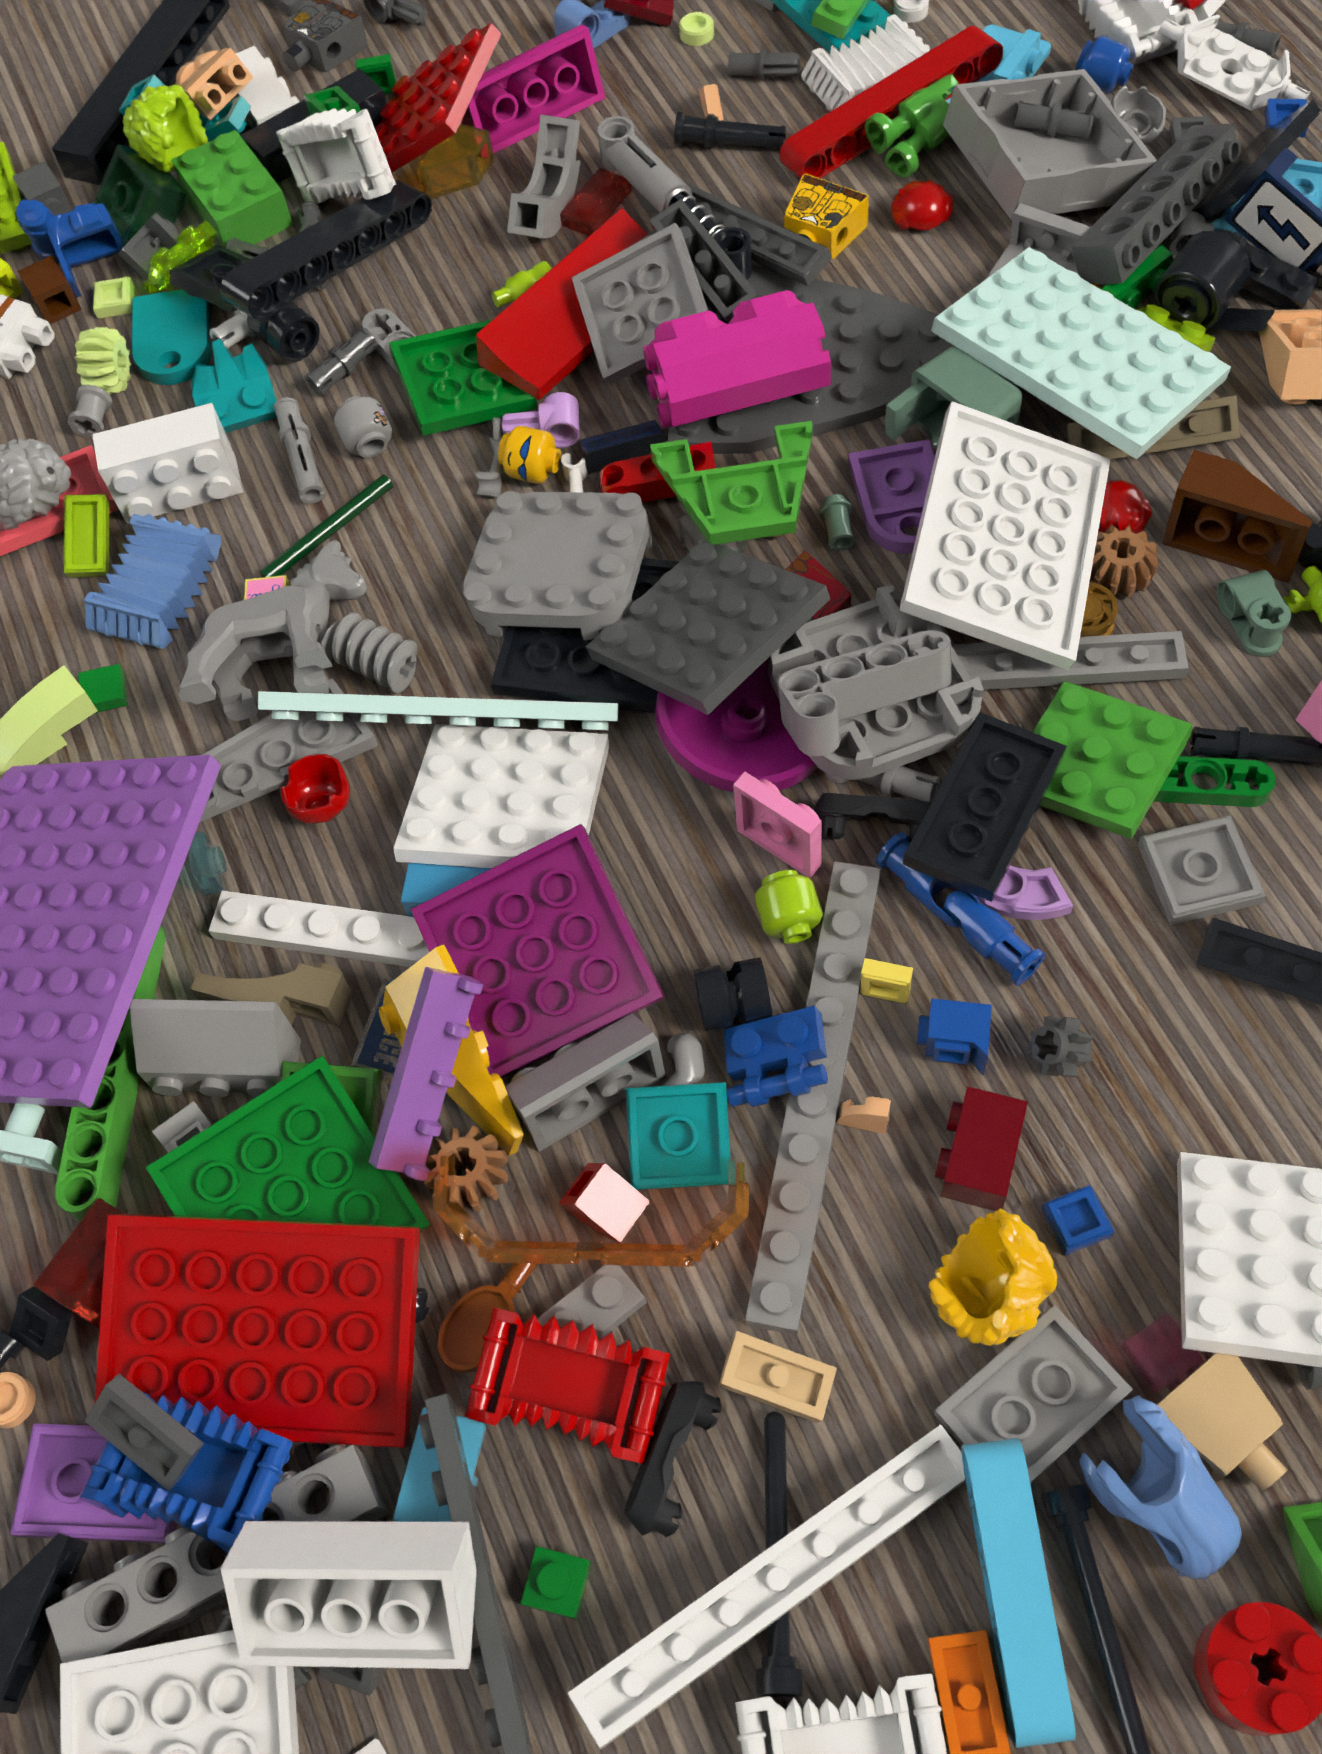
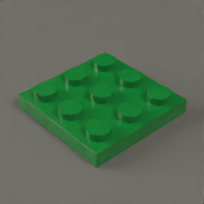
[389,319,537,436]

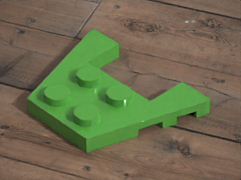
[650,421,813,545]

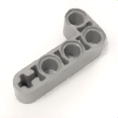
[778,630,952,757]

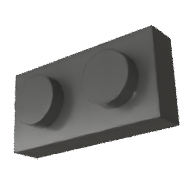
[84,1374,204,1491]

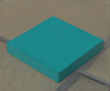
[626,1082,732,1190]

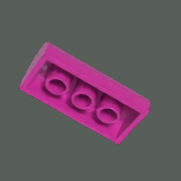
[461,25,605,158]

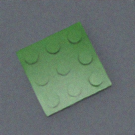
[1033,681,1192,839]

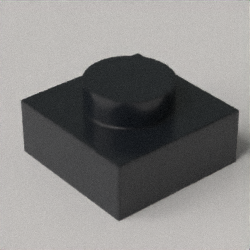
[9,1286,73,1361]

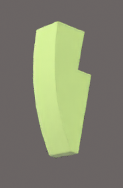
[0,665,98,780]

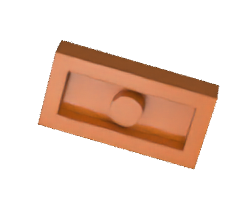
[927,1630,1011,1754]

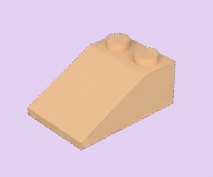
[1259,309,1322,405]

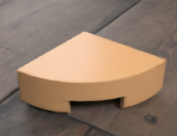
[698,84,723,121]
[837,1097,891,1134]

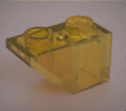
[416,124,495,199]

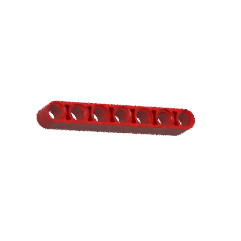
[779,26,1004,179]

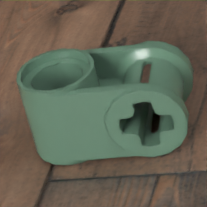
[1217,570,1291,657]

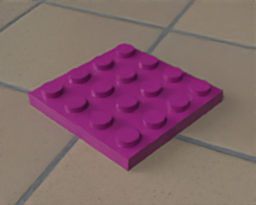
[410,824,665,1079]

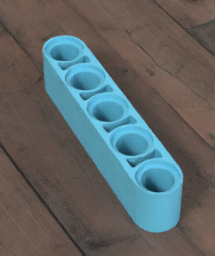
[961,1438,1076,1748]

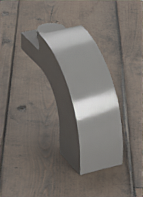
[507,114,580,238]

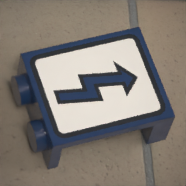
[1225,147,1322,273]

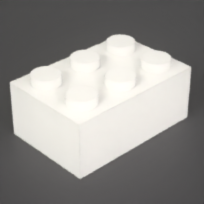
[92,403,243,524]

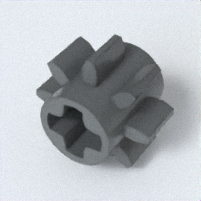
[1030,1016,1093,1077]

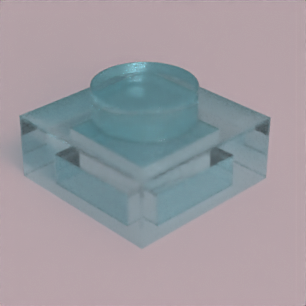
[188,832,227,896]

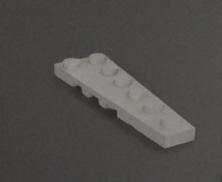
[199,678,378,823]

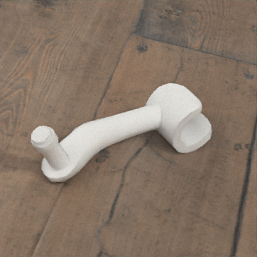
[561,453,588,492]

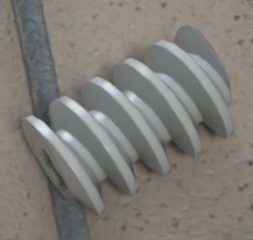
[322,612,418,693]

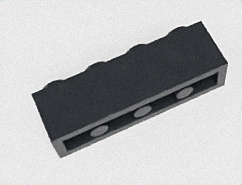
[241,69,386,183]

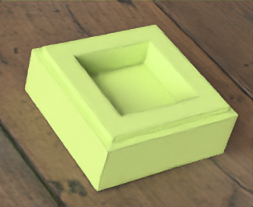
[93,277,134,319]

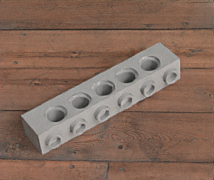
[45,1444,390,1663]

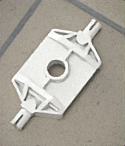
[1158,15,1310,111]

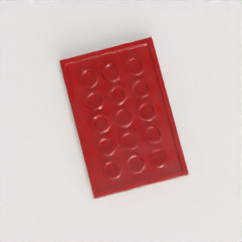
[93,1214,420,1448]

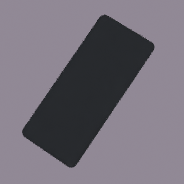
[1208,308,1275,331]

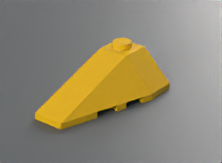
[379,945,524,1156]

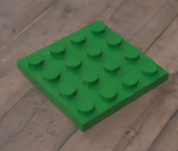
[145,1055,431,1233]

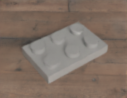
[934,1305,1133,1484]

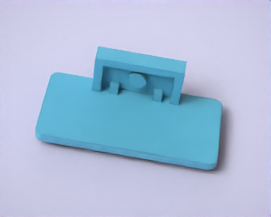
[946,25,1051,103]

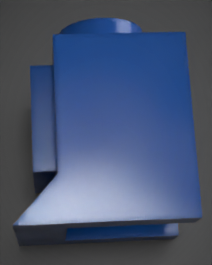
[917,998,992,1075]

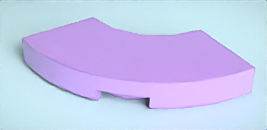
[977,865,1073,920]

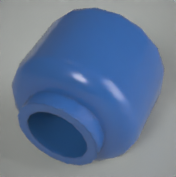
[1075,35,1134,94]

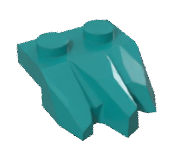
[191,338,277,433]

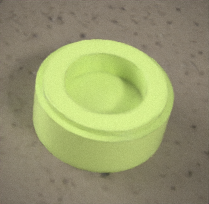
[679,12,714,46]

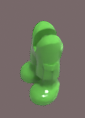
[865,74,959,178]

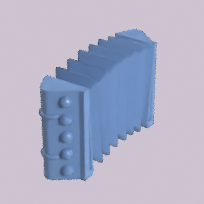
[84,514,221,649]

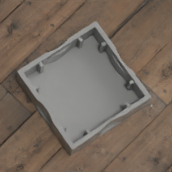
[943,69,1157,221]

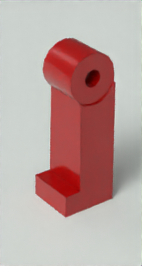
[600,441,716,503]

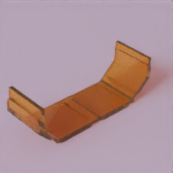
[433,1152,749,1266]

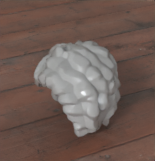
[0,439,71,531]

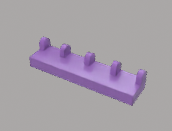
[369,967,484,1181]

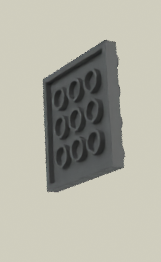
[586,539,831,715]

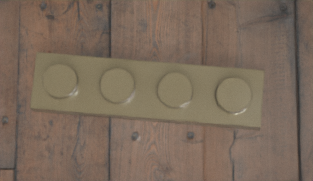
[1067,395,1241,459]

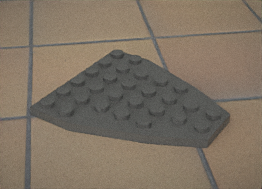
[668,266,951,454]

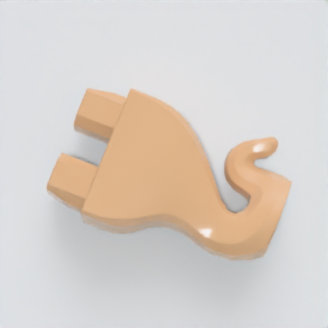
[176,48,253,120]

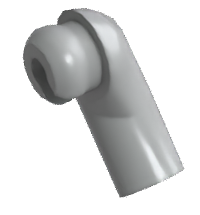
[664,1033,705,1086]

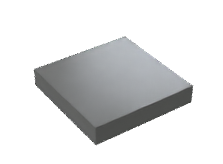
[1137,815,1266,925]

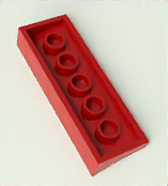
[476,208,648,400]

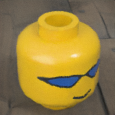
[498,426,561,484]

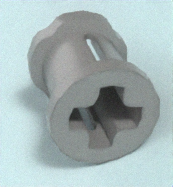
[67,385,112,438]

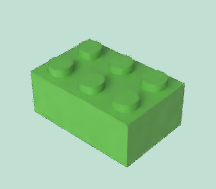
[171,130,293,248]

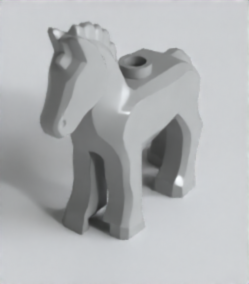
[178,540,367,722]

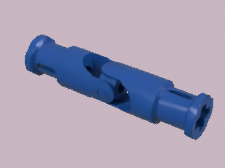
[876,832,1046,986]

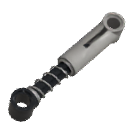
[597,116,752,280]

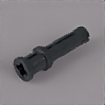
[674,111,786,151]

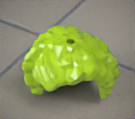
[122,84,208,173]

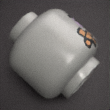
[334,396,392,458]

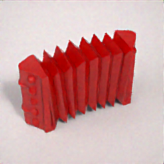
[464,1307,671,1464]

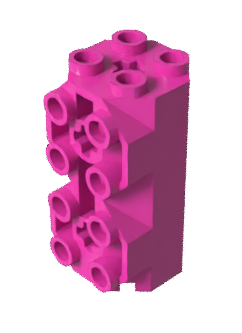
[642,290,831,428]

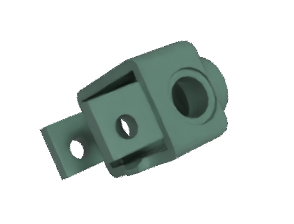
[885,346,1024,449]

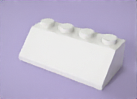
[220,1521,476,1669]

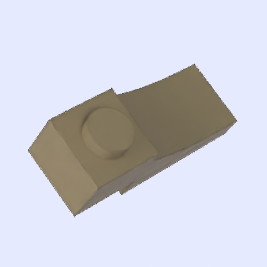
[190,962,353,1027]

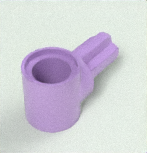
[502,392,580,448]

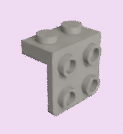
[985,203,1091,280]

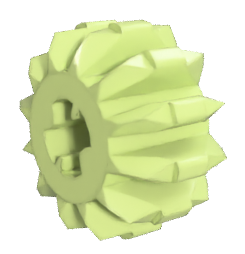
[74,327,131,395]

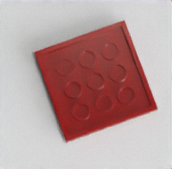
[375,23,501,173]

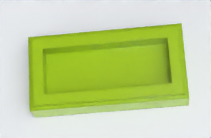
[64,494,109,578]

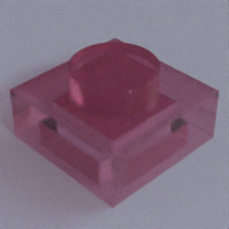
[1121,1313,1203,1393]

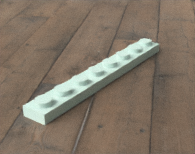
[258,691,618,730]

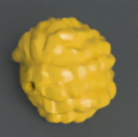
[929,1208,1057,1346]

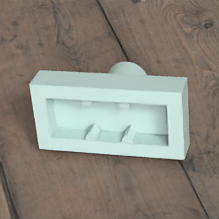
[0,1103,63,1174]

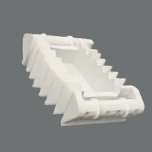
[1078,0,1198,65]
[801,14,930,111]
[276,109,396,205]
[735,1674,947,1754]

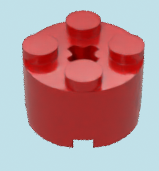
[1193,1602,1322,1736]

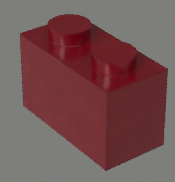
[935,1086,1028,1211]

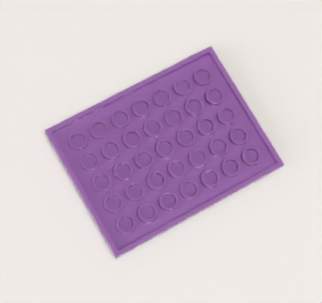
[0,755,221,1108]

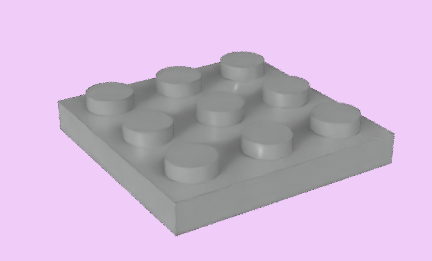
[572,223,708,385]

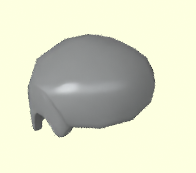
[1111,85,1166,144]

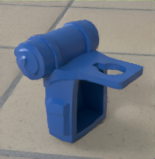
[16,199,123,298]

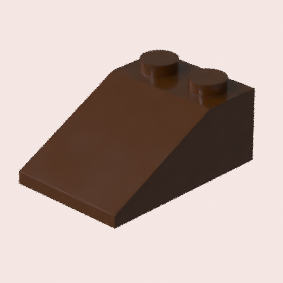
[1162,450,1312,583]

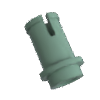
[818,494,856,551]

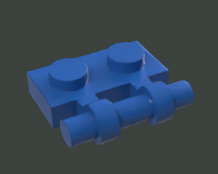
[724,1005,828,1107]

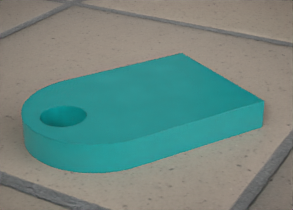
[132,289,211,385]

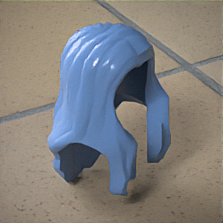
[1079,1395,1242,1580]

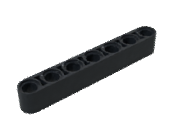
[220,180,432,319]

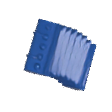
[79,1393,293,1553]

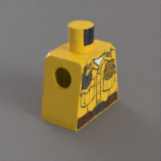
[784,173,869,260]

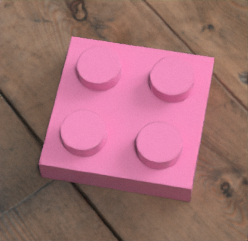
[733,772,822,879]

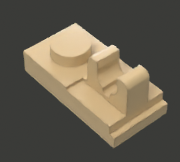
[719,1331,837,1423]

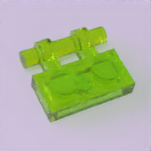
[143,220,217,294]

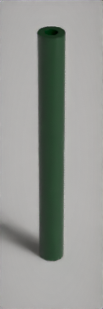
[259,474,393,578]

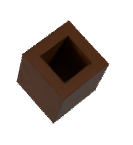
[17,256,82,325]

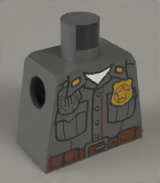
[283,0,368,72]

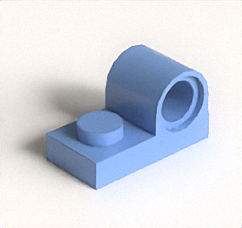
[554,0,630,48]

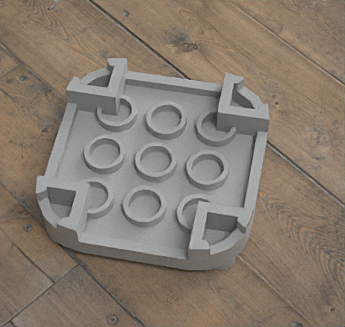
[463,491,652,640]
[767,585,984,783]

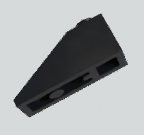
[0,1533,89,1714]

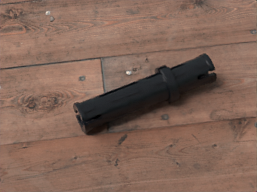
[1190,726,1322,766]

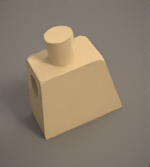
[1157,1353,1288,1493]

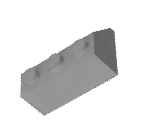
[130,999,301,1097]
[505,1013,666,1152]

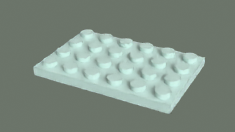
[931,247,1231,460]

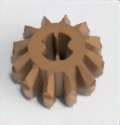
[1090,524,1159,599]
[424,1125,508,1214]

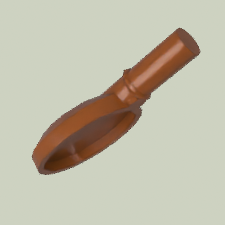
[437,1241,546,1374]

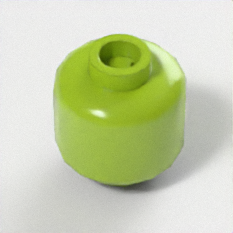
[754,870,823,944]

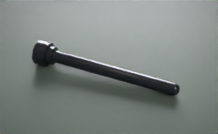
[756,1411,803,1698]
[1042,1484,1152,1754]

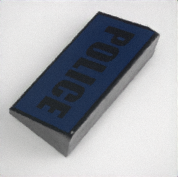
[578,420,665,474]

